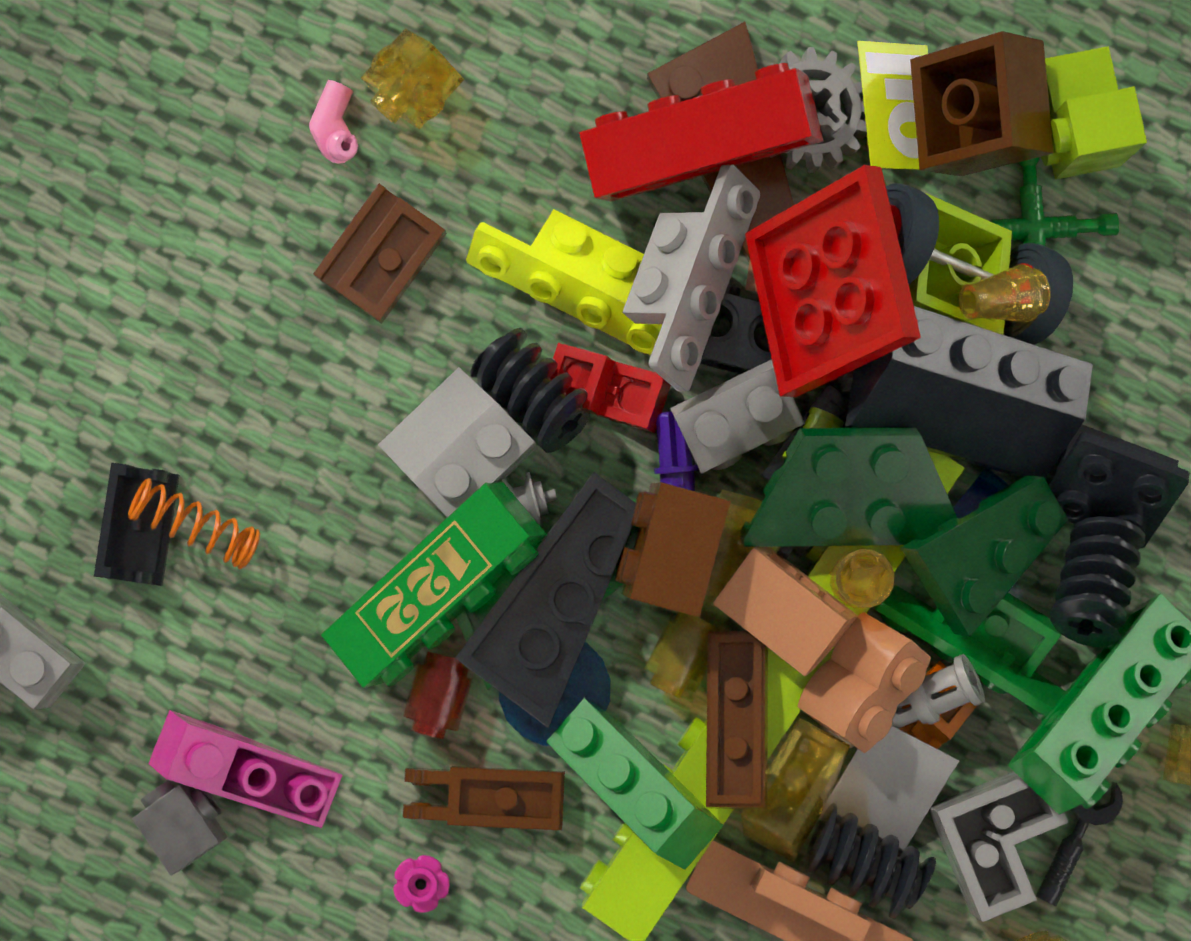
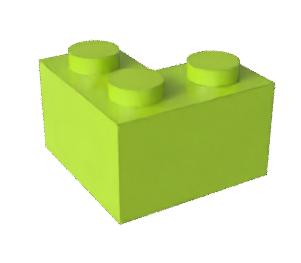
[1041,46,1147,180]

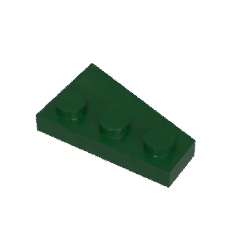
[901,476,1068,637]

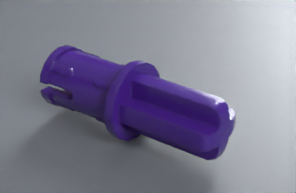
[654,412,699,491]

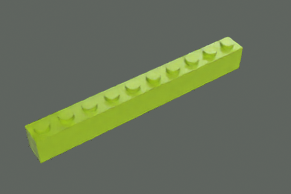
[580,451,965,941]

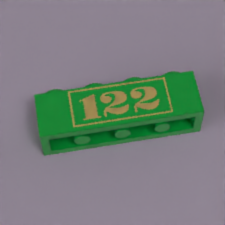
[321,482,547,688]

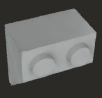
[378,367,537,517]

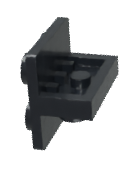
[1049,424,1190,548]

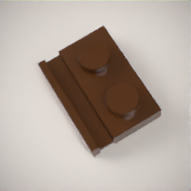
[313,183,447,324]

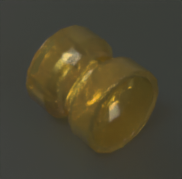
[830,549,894,609]

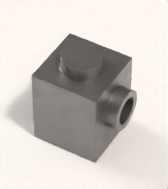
[132,780,228,876]

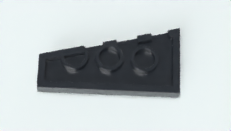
[455,472,636,728]

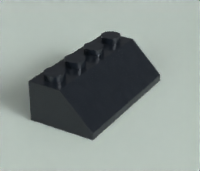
[845,306,1093,478]

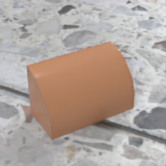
[712,547,858,676]

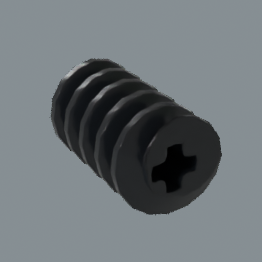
[470,328,590,453]
[1050,516,1145,647]
[807,803,936,919]

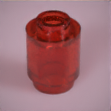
[403,651,473,739]

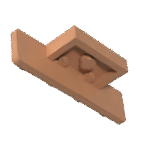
[686,840,913,941]

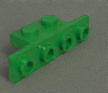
[874,581,1066,721]

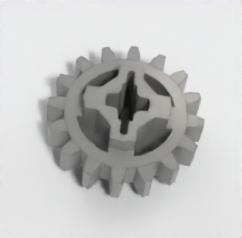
[769,47,867,173]

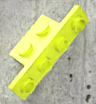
[466,209,662,356]

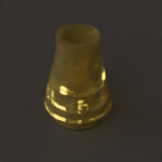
[959,264,1050,322]

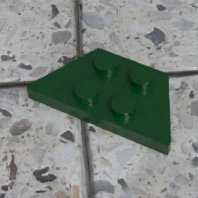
[740,428,957,547]

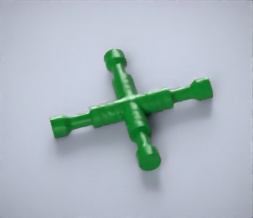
[990,157,1119,246]

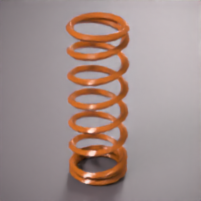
[128,478,260,570]

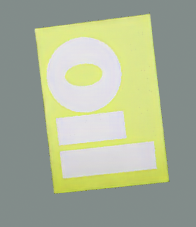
[857,41,928,170]

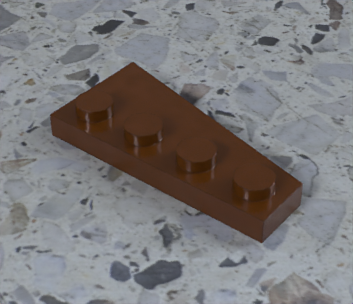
[647,22,794,262]

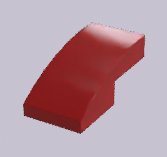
[550,343,671,433]

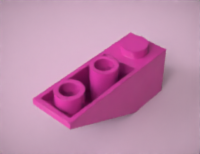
[148,710,342,828]

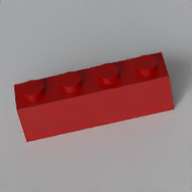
[579,63,824,202]

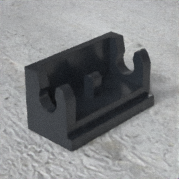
[93,462,180,586]

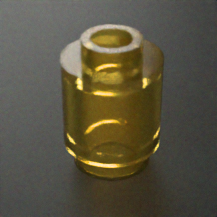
[644,612,720,699]

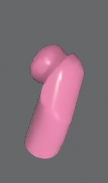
[309,80,358,164]

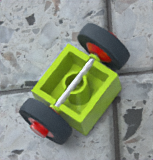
[886,183,1073,345]

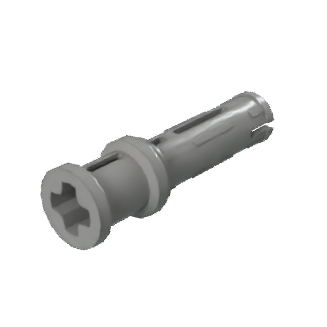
[809,654,985,761]

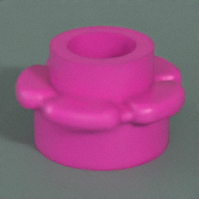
[393,855,450,913]

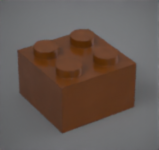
[910,31,1054,176]
[615,482,731,617]

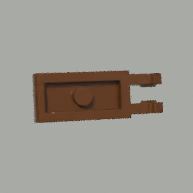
[403,766,565,830]

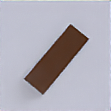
[706,631,768,809]

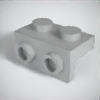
[670,359,805,474]

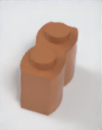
[797,612,931,753]

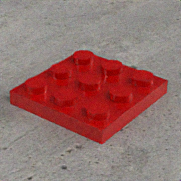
[745,165,921,397]

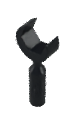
[1036,782,1123,906]

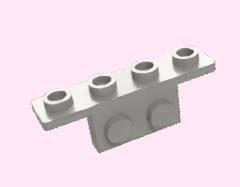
[622,165,760,391]

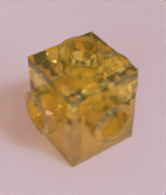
[361,28,464,129]

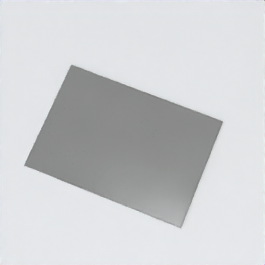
[817,726,959,854]

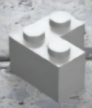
[0,594,86,710]
[929,771,1068,922]

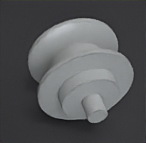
[502,472,557,527]

